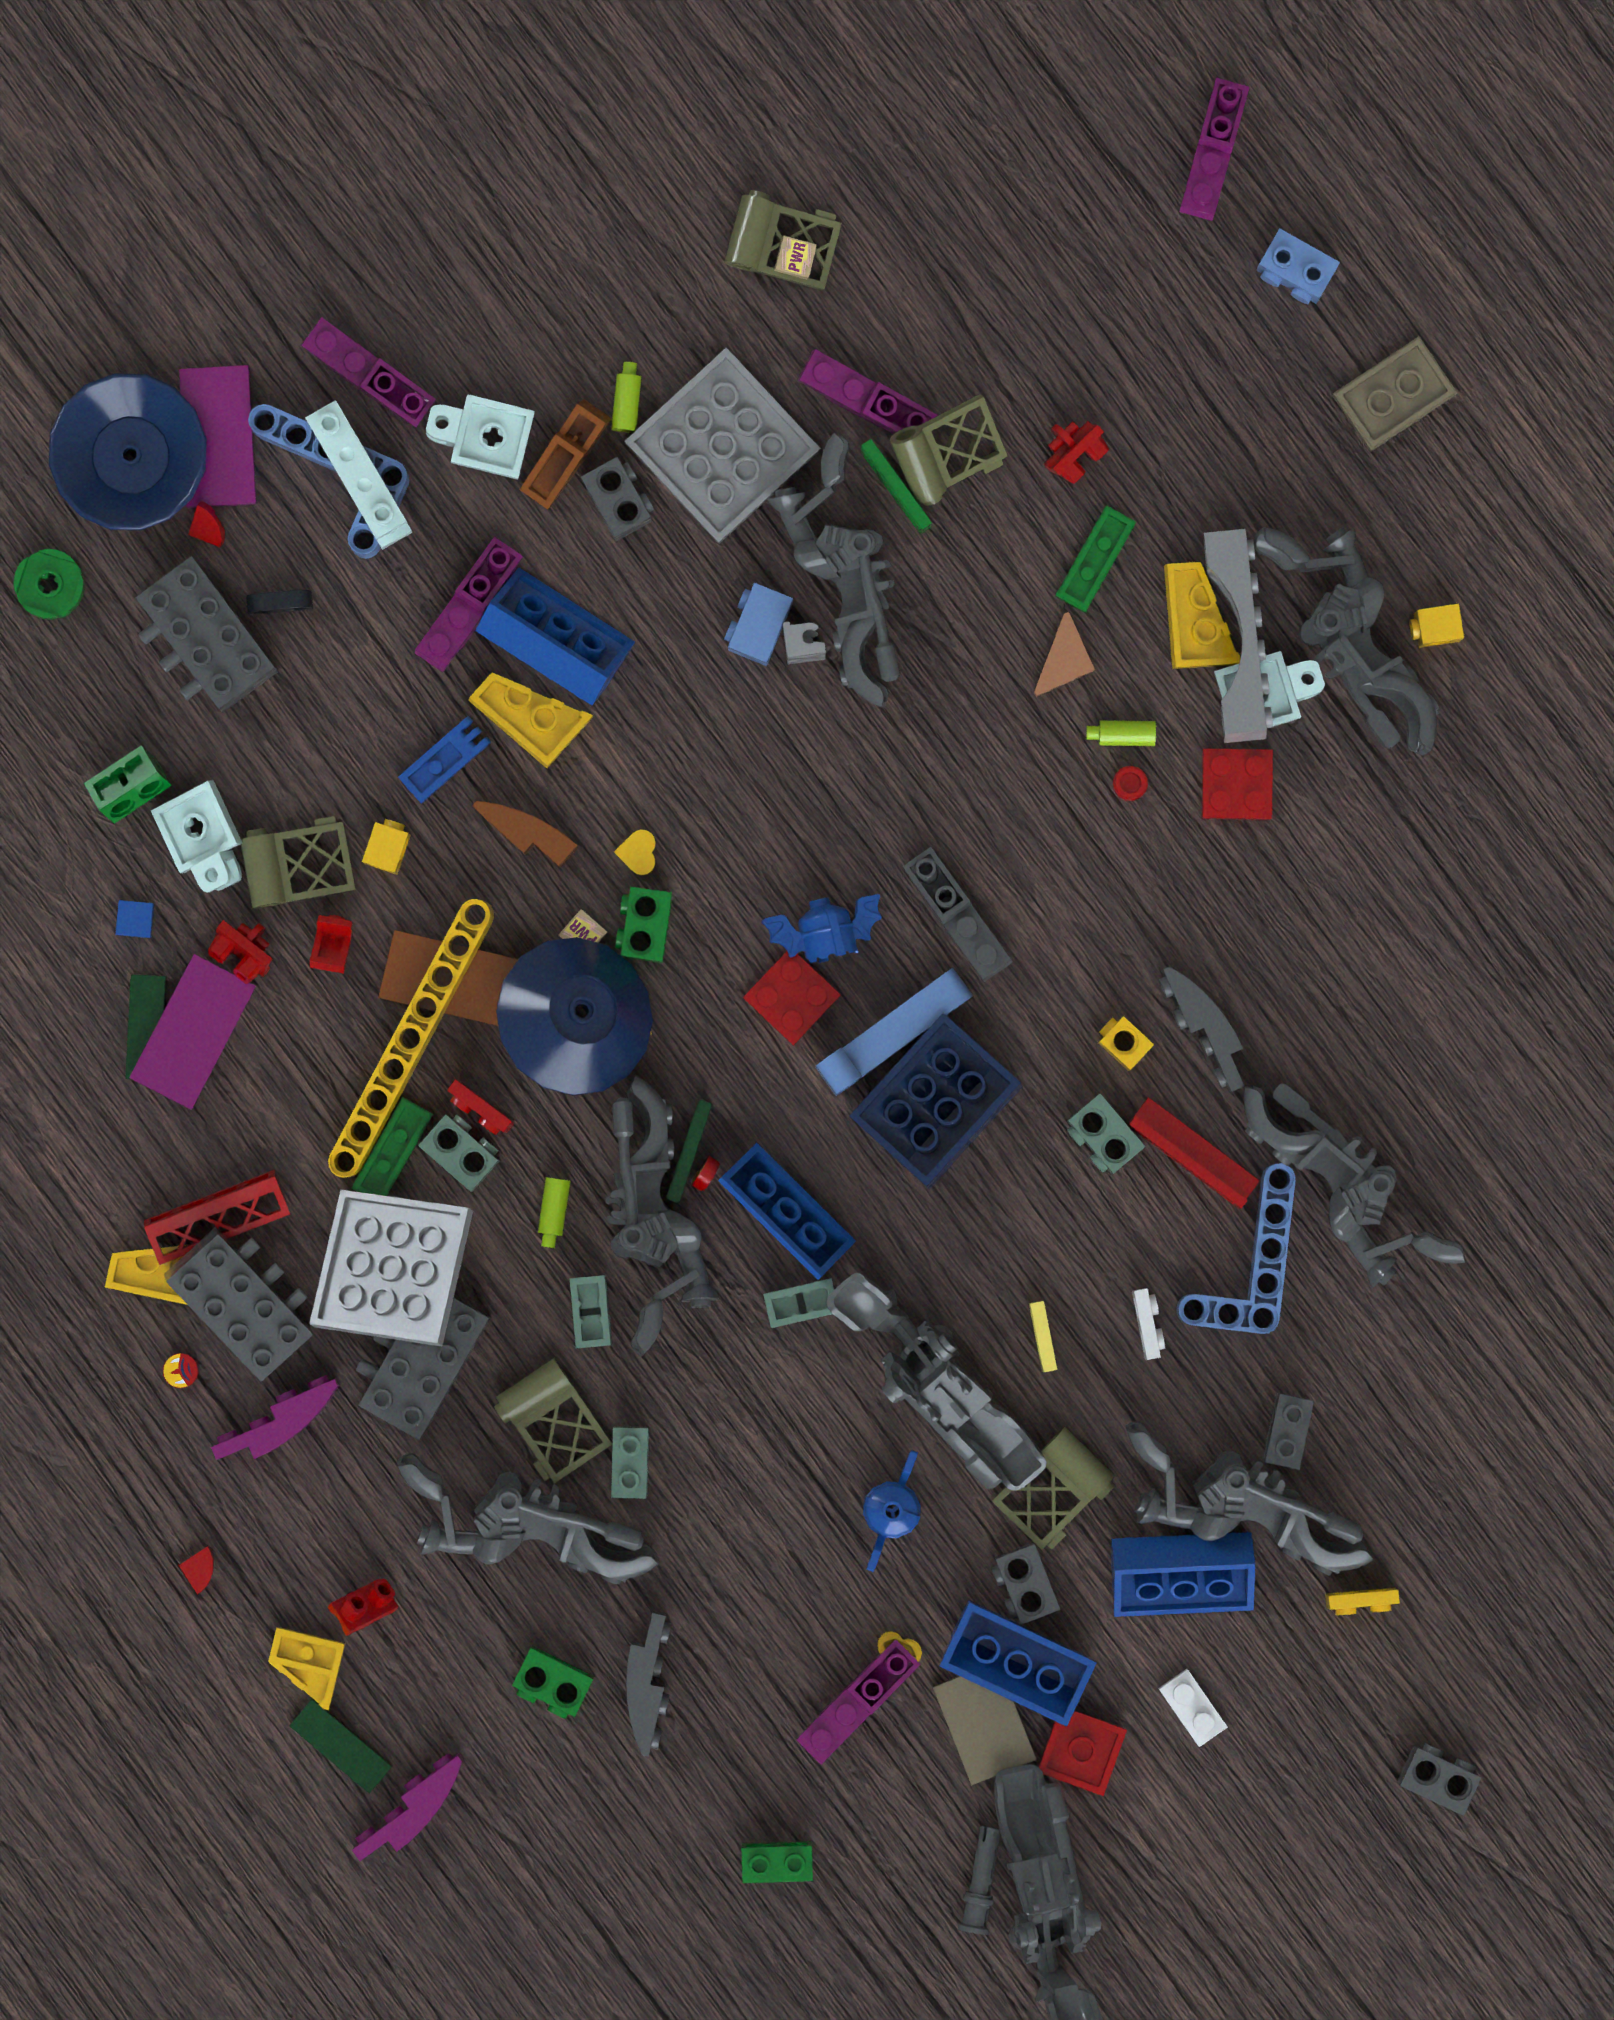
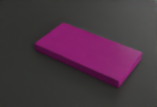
[179,365,257,508]
[129,954,256,1110]

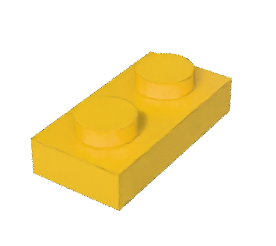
[1325,1588,1400,1615]

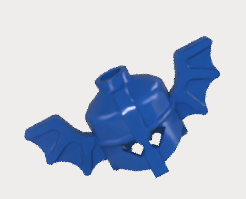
[761,894,882,963]
[863,1450,921,1572]

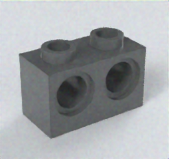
[581,457,654,541]
[1262,1393,1314,1470]
[991,1542,1060,1625]
[1396,1743,1481,1816]

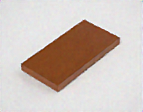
[378,930,518,1026]

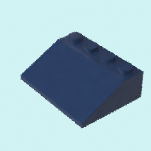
[849,1013,1023,1189]

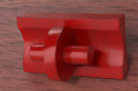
[1043,421,1109,484]
[208,920,272,984]
[327,1578,399,1636]

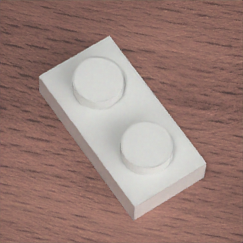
[1132,1288,1165,1360]
[1158,1669,1228,1747]

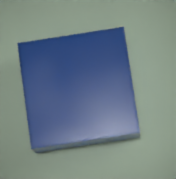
[115,900,155,938]

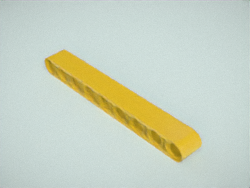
[328,899,494,1178]

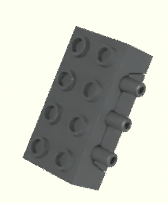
[135,556,278,713]
[164,1227,313,1382]
[356,1297,491,1440]

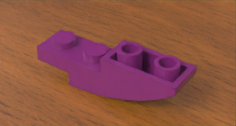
[1179,78,1249,221]
[300,317,436,428]
[797,349,938,434]
[415,537,523,672]
[211,1375,340,1460]
[796,1639,921,1765]
[352,1753,464,1861]

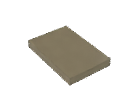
[1332,336,1458,452]
[933,1676,1036,1786]

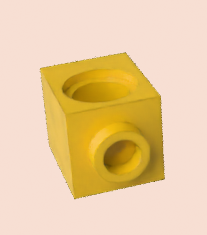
[1409,604,1464,648]
[362,819,411,875]
[1098,1016,1154,1071]

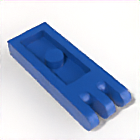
[398,716,491,804]

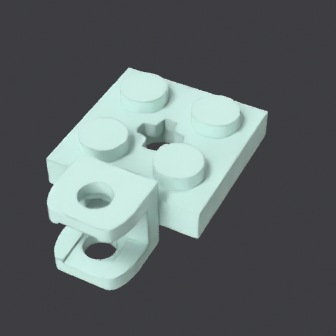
[426,394,535,480]
[1214,651,1325,727]
[151,780,242,893]

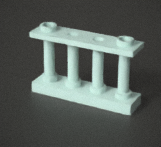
[305,400,412,550]

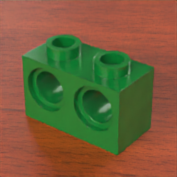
[84,745,172,824]
[615,887,673,963]
[512,1645,595,1719]
[741,1841,813,1883]

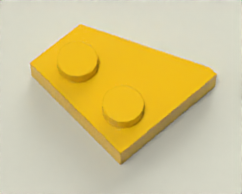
[268,1627,346,1710]

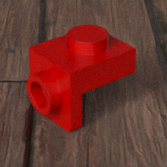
[310,915,352,974]

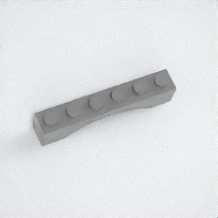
[1204,529,1273,743]

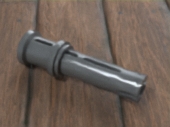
[958,1826,1001,1935]

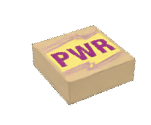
[774,236,817,280]
[558,909,608,943]

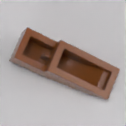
[520,399,612,510]
[472,801,579,868]

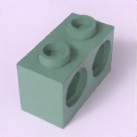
[1067,1094,1145,1174]
[418,1114,500,1192]
[569,1275,612,1348]
[763,1278,834,1328]
[611,1426,649,1499]

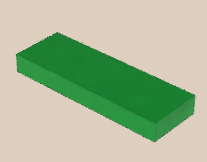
[860,439,932,534]
[1055,505,1136,613]
[352,1097,434,1196]

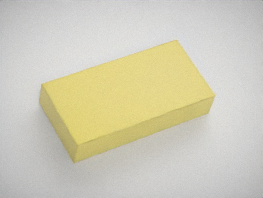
[1029,1301,1057,1372]

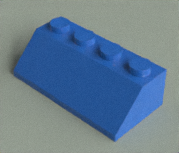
[475,568,635,705]
[718,1143,856,1280]
[1111,1532,1255,1617]
[939,1600,1097,1727]

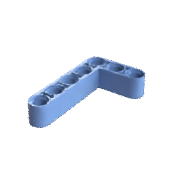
[248,404,409,559]
[815,968,974,1096]
[1176,1163,1296,1334]

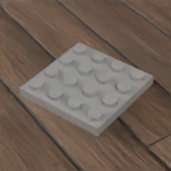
[624,348,821,544]
[309,1190,473,1346]

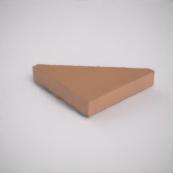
[1034,612,1095,697]

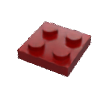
[1202,748,1273,820]
[743,951,841,1046]
[447,1079,515,1135]
[1038,1710,1127,1796]

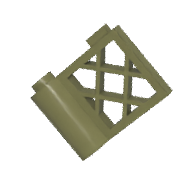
[724,190,842,291]
[890,394,1008,506]
[241,816,356,909]
[494,1358,612,1483]
[992,1427,1115,1550]

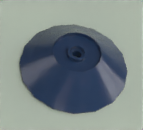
[49,373,207,531]
[496,937,653,1096]

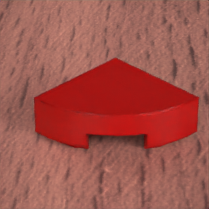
[188,501,225,547]
[178,1546,214,1595]

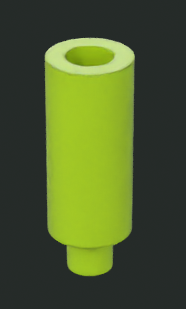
[611,362,642,433]
[1086,720,1156,746]
[538,1177,571,1248]

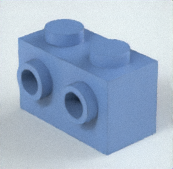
[1256,228,1340,304]
[724,583,793,666]

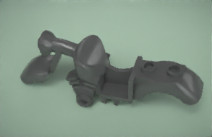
[767,432,900,708]
[1254,527,1439,755]
[605,1075,720,1357]
[1244,1083,1465,1289]
[826,1273,1047,1491]
[1126,1421,1374,1576]
[397,1453,660,1585]
[994,1764,1103,2020]

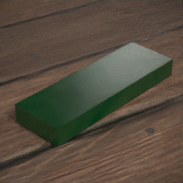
[125,975,167,1079]
[667,1100,713,1204]
[289,1698,393,1794]

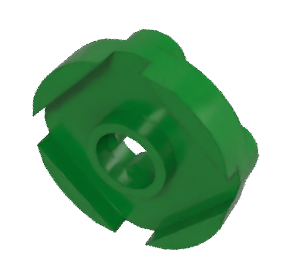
[13,549,85,620]

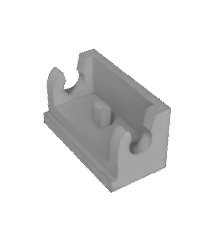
[783,622,826,665]

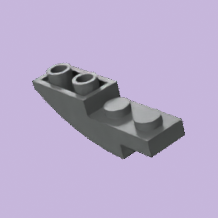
[902,847,1012,982]
[1158,966,1244,1093]
[626,1611,672,1757]

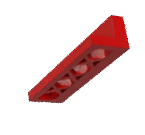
[1127,1097,1260,1209]
[144,1169,290,1265]

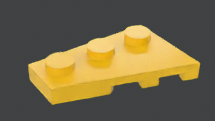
[1164,562,1241,669]
[468,672,593,768]
[105,1245,187,1305]

